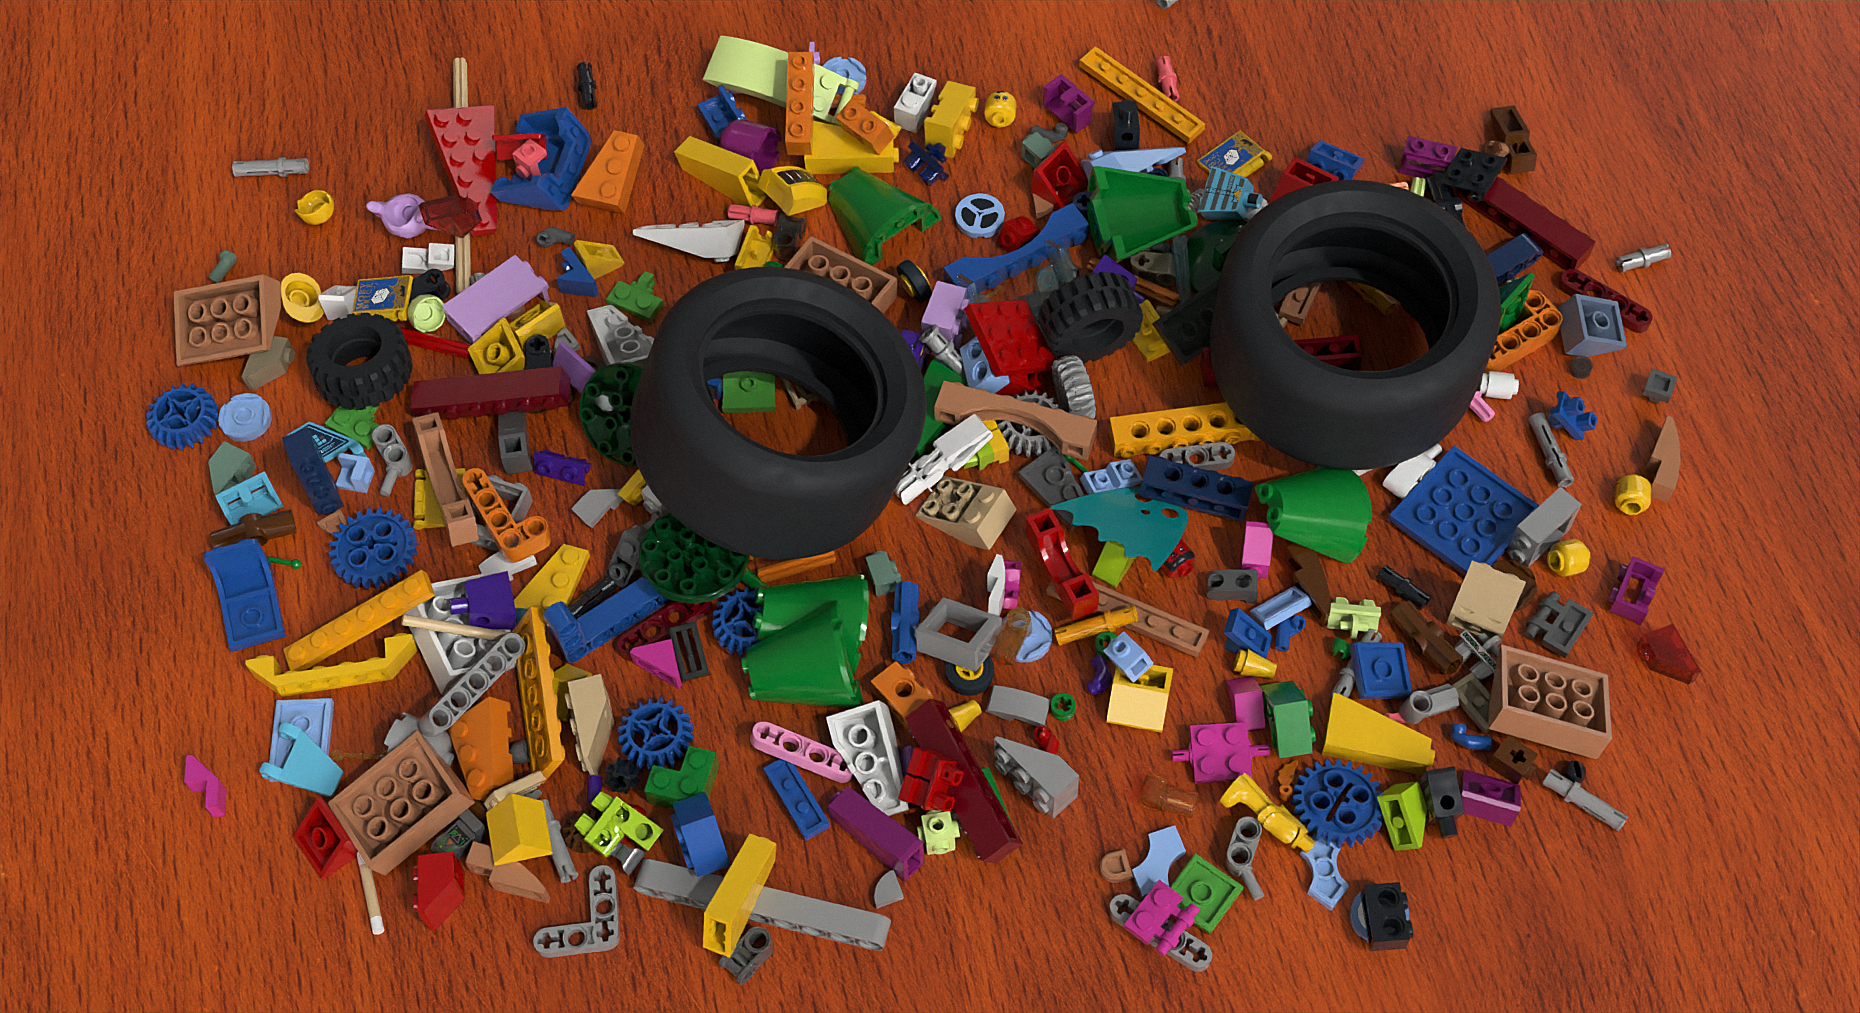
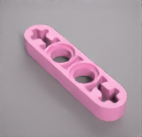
[750,721,854,783]

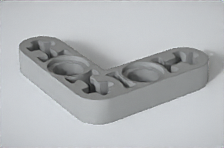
[533,865,620,958]

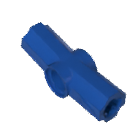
[891,581,920,664]

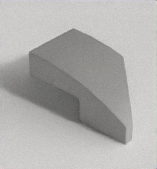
[572,489,624,528]

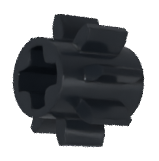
[604,757,640,794]

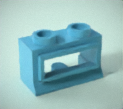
[215,471,284,525]

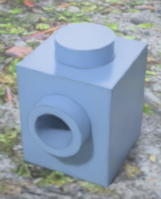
[1103,631,1154,683]

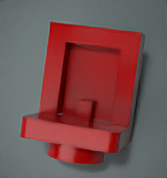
[996,216,1040,253]

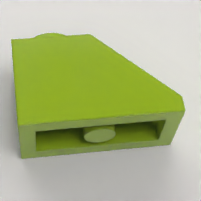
[1092,541,1137,589]
[1377,781,1427,851]

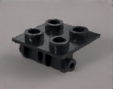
[1439,148,1508,203]

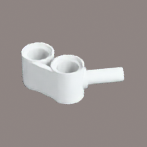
[1382,444,1442,501]

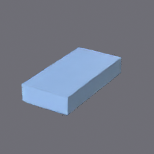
[1249,586,1312,630]

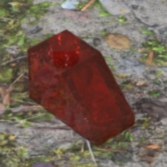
[418,194,482,239]
[1637,624,1701,685]

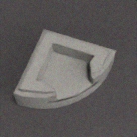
[554,327,581,354]
[874,870,904,909]

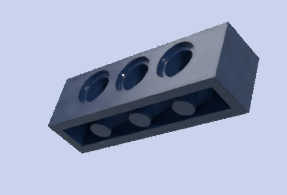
[282,428,344,516]
[1138,455,1253,522]

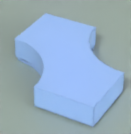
[1131,825,1186,899]
[1300,833,1349,911]

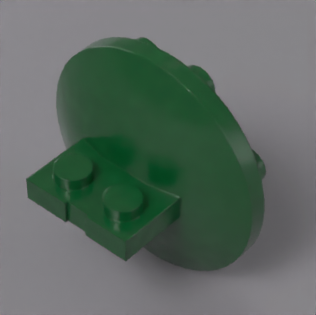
[1182,220,1247,294]
[579,362,644,466]
[639,513,749,603]

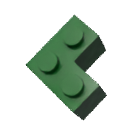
[1260,680,1316,759]
[644,746,719,810]

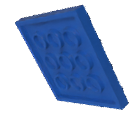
[1388,445,1539,576]

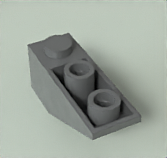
[498,411,533,475]

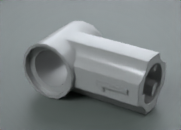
[1399,684,1459,724]

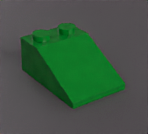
[1498,272,1535,336]

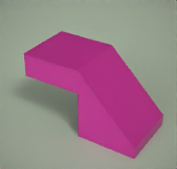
[1002,560,1022,610]
[184,755,227,817]

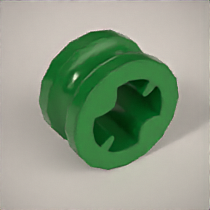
[1095,631,1118,659]
[1050,693,1076,721]

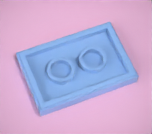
[269,698,334,782]

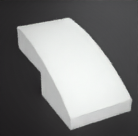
[402,243,454,274]
[479,544,537,581]
[987,554,1005,616]

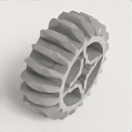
[1052,355,1096,419]
[996,389,1063,458]

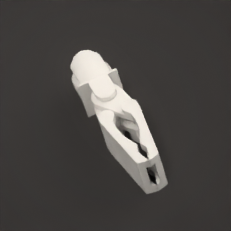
[895,414,993,505]

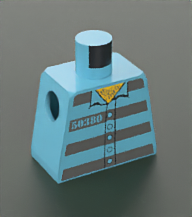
[1198,166,1263,220]

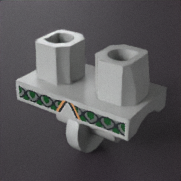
[1454,630,1502,682]

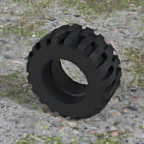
[1038,271,1143,363]
[306,312,413,410]

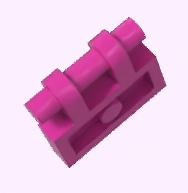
[1124,879,1200,956]

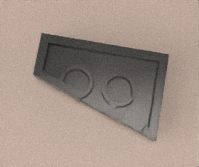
[1018,445,1084,531]

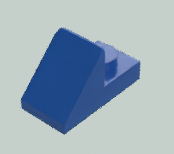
[557,247,599,297]
[1224,608,1272,659]

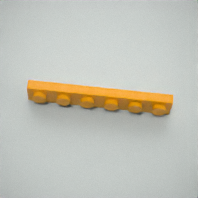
[1079,46,1205,144]
[283,570,435,672]

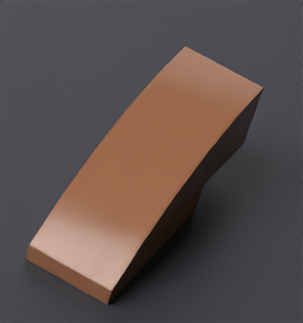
[1645,415,1681,503]
[465,841,550,903]

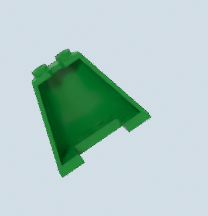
[1087,166,1197,263]
[828,167,942,266]
[1254,466,1372,564]
[753,574,869,676]
[741,600,865,708]

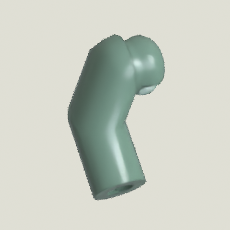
[208,250,237,283]

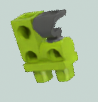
[574,791,663,876]

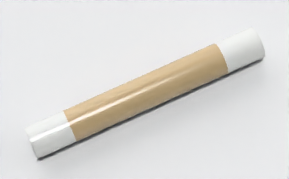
[356,852,385,934]

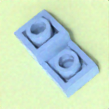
[1080,459,1142,495]

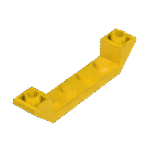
[246,633,418,697]

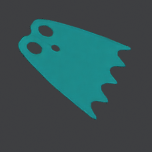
[1049,487,1188,571]

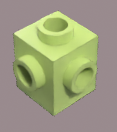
[917,810,960,855]

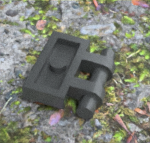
[1524,591,1594,658]

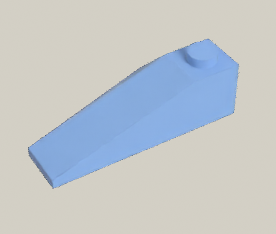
[1081,147,1186,181]

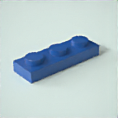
[763,759,830,841]

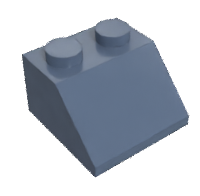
[1557,294,1627,357]

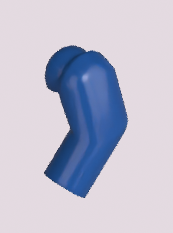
[1275,615,1306,652]
[1449,723,1492,750]

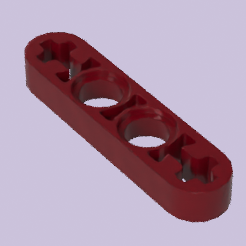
[1559,268,1653,333]
[617,601,712,661]

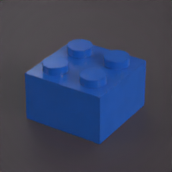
[670,792,731,877]

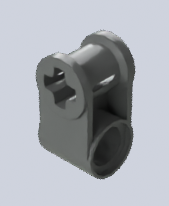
[719,926,774,985]

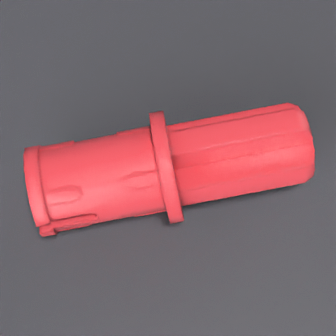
[728,204,778,226]

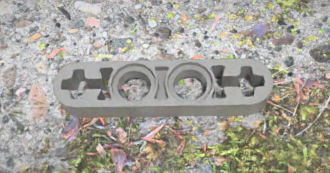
[1109,894,1212,972]

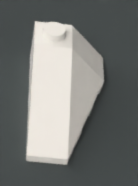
[633,220,745,262]
[587,305,654,366]
[826,700,909,816]

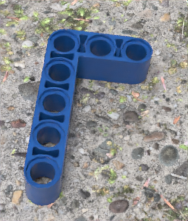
[543,577,671,663]

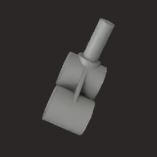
[372,424,413,497]
[1224,816,1265,901]

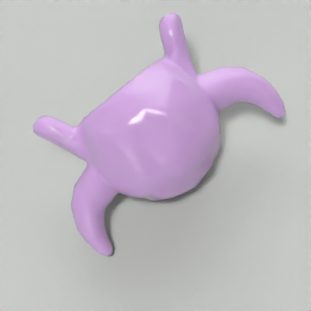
[366,193,453,239]

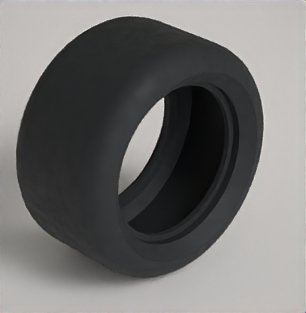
[1209,180,1501,470]
[630,267,927,559]

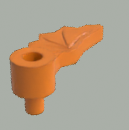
[1277,760,1298,802]

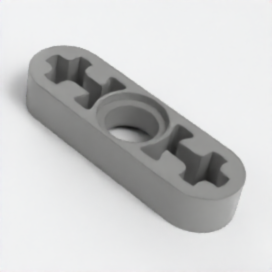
[1159,442,1235,470]

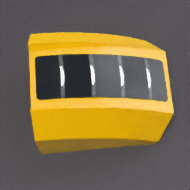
[757,166,828,216]

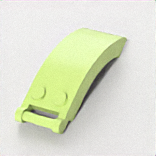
[702,36,859,126]

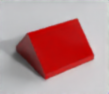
[1031,141,1088,210]
[293,797,358,879]

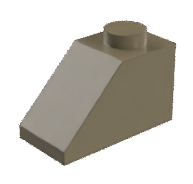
[242,336,295,391]

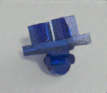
[903,141,949,186]

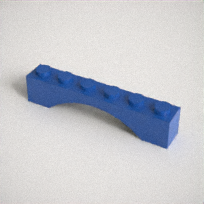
[943,203,1089,299]

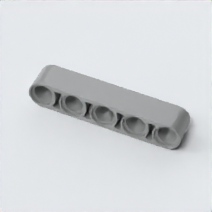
[419,633,525,737]

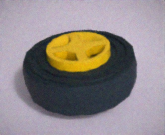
[896,259,932,303]
[945,655,994,696]

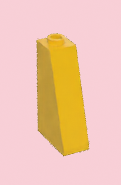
[804,121,899,174]
[674,136,768,207]
[1322,693,1435,775]
[703,834,777,958]

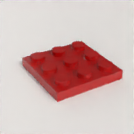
[964,300,1055,377]

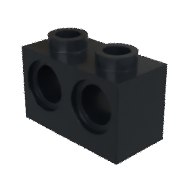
[1360,882,1413,951]

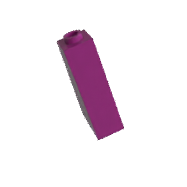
[828,787,924,882]

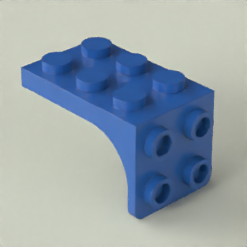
[203,539,286,652]

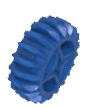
[146,383,219,451]
[711,586,760,658]
[618,696,694,772]

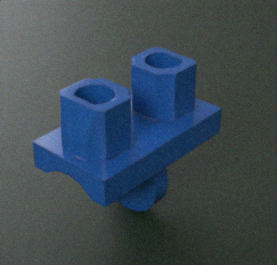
[1548,391,1597,440]

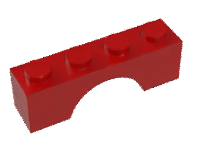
[1025,508,1099,621]

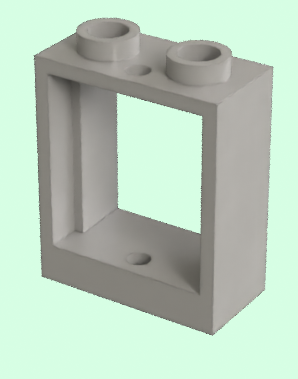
[467,475,533,552]
[1506,487,1582,568]
[915,597,1002,672]

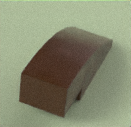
[1490,106,1537,174]
[1284,543,1330,627]

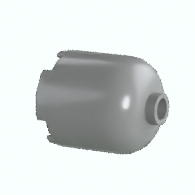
[380,712,454,767]

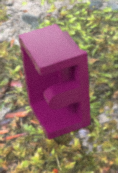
[1043,74,1095,133]
[1398,136,1457,179]
[1608,557,1665,626]

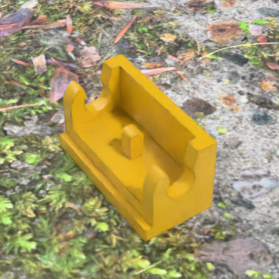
[735,225,776,270]
[1132,299,1171,363]

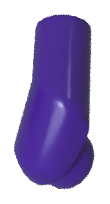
[1087,655,1112,695]
[587,775,613,813]

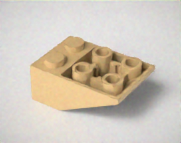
[916,476,1017,550]
[1446,560,1526,639]
[565,674,614,776]

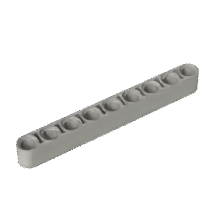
[634,859,891,951]

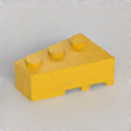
[924,81,979,158]

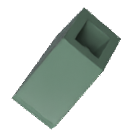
[208,441,257,504]

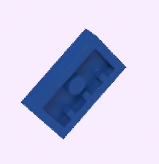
[1306,140,1365,180]

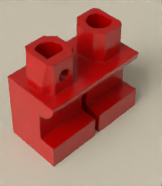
[898,747,964,811]

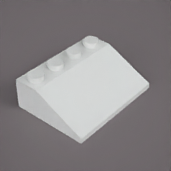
[404,574,517,695]

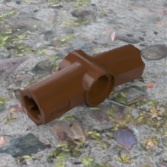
[210,510,297,548]
[1389,600,1463,675]

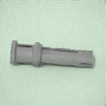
[919,324,967,379]

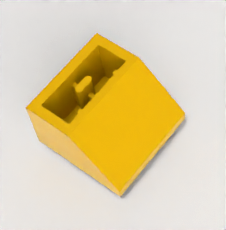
[1106,665,1173,733]

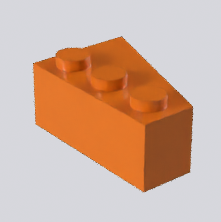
[571,130,645,214]
[448,696,514,801]

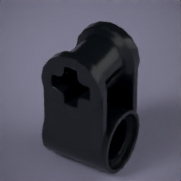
[408,269,451,307]
[525,334,553,370]

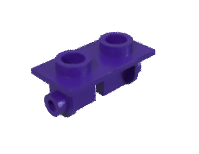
[534,449,591,486]

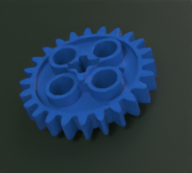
[328,507,418,590]
[1291,758,1384,849]

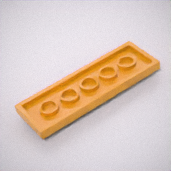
[512,606,565,784]

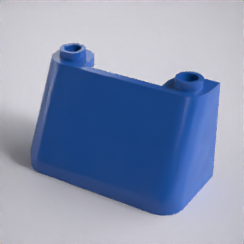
[491,107,591,211]

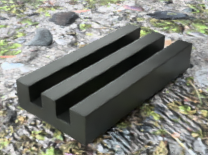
[669,621,710,682]

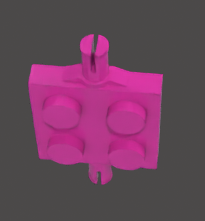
[1171,722,1269,784]

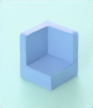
[336,453,375,493]

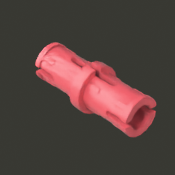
[1155,56,1180,102]

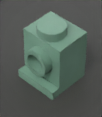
[1021,132,1058,169]
[865,551,902,597]

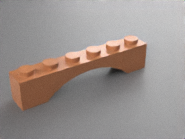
[934,381,1097,461]
[412,412,479,547]

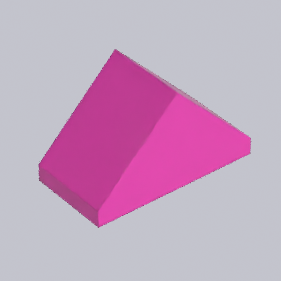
[630,639,682,689]
[1225,677,1265,732]

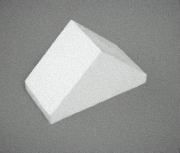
[319,285,357,320]

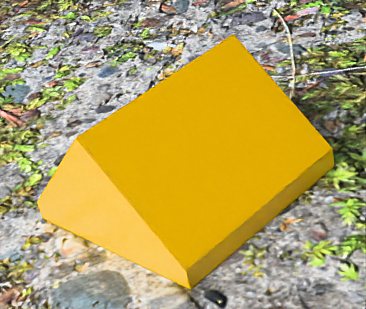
[509,301,566,355]
[468,318,525,374]
[486,793,553,866]

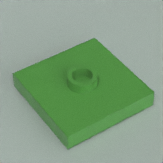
[722,371,776,413]
[1170,853,1244,935]

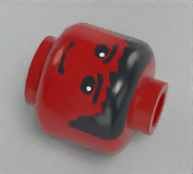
[1160,539,1195,578]

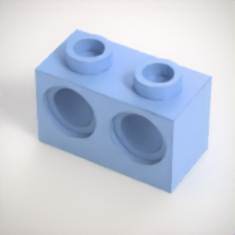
[960,337,1010,394]

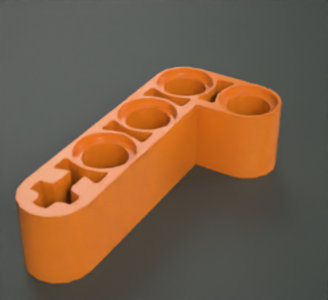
[1484,290,1563,373]
[462,468,551,563]

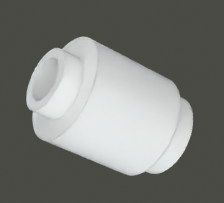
[1478,371,1519,400]

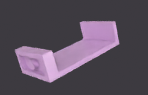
[442,255,550,344]

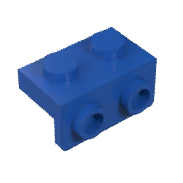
[697,85,746,144]

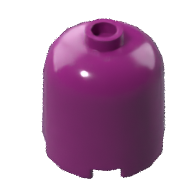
[719,119,782,176]

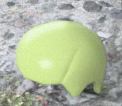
[407,294,446,333]

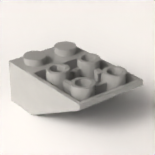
[994,736,1079,819]

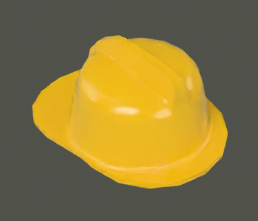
[281,273,324,323]

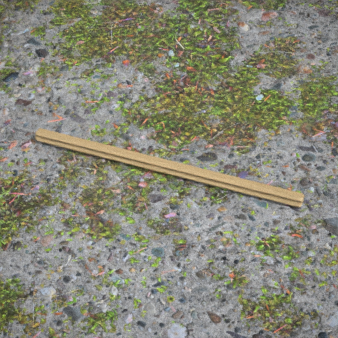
[453,57,471,294]

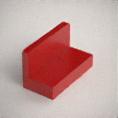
[492,134,548,161]

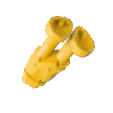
[1219,773,1317,853]

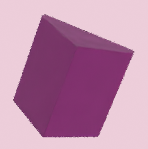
[1459,769,1521,827]

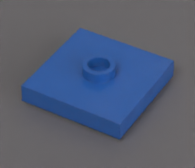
[1350,642,1413,699]

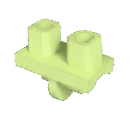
[1327,597,1381,639]

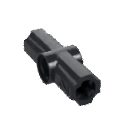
[1426,172,1466,227]

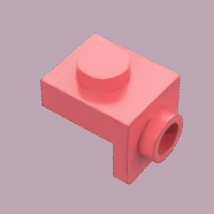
[512,139,547,181]

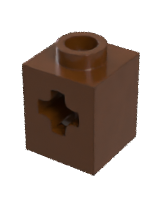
[1488,734,1538,784]

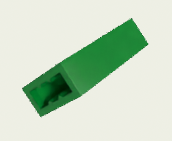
[912,359,968,461]

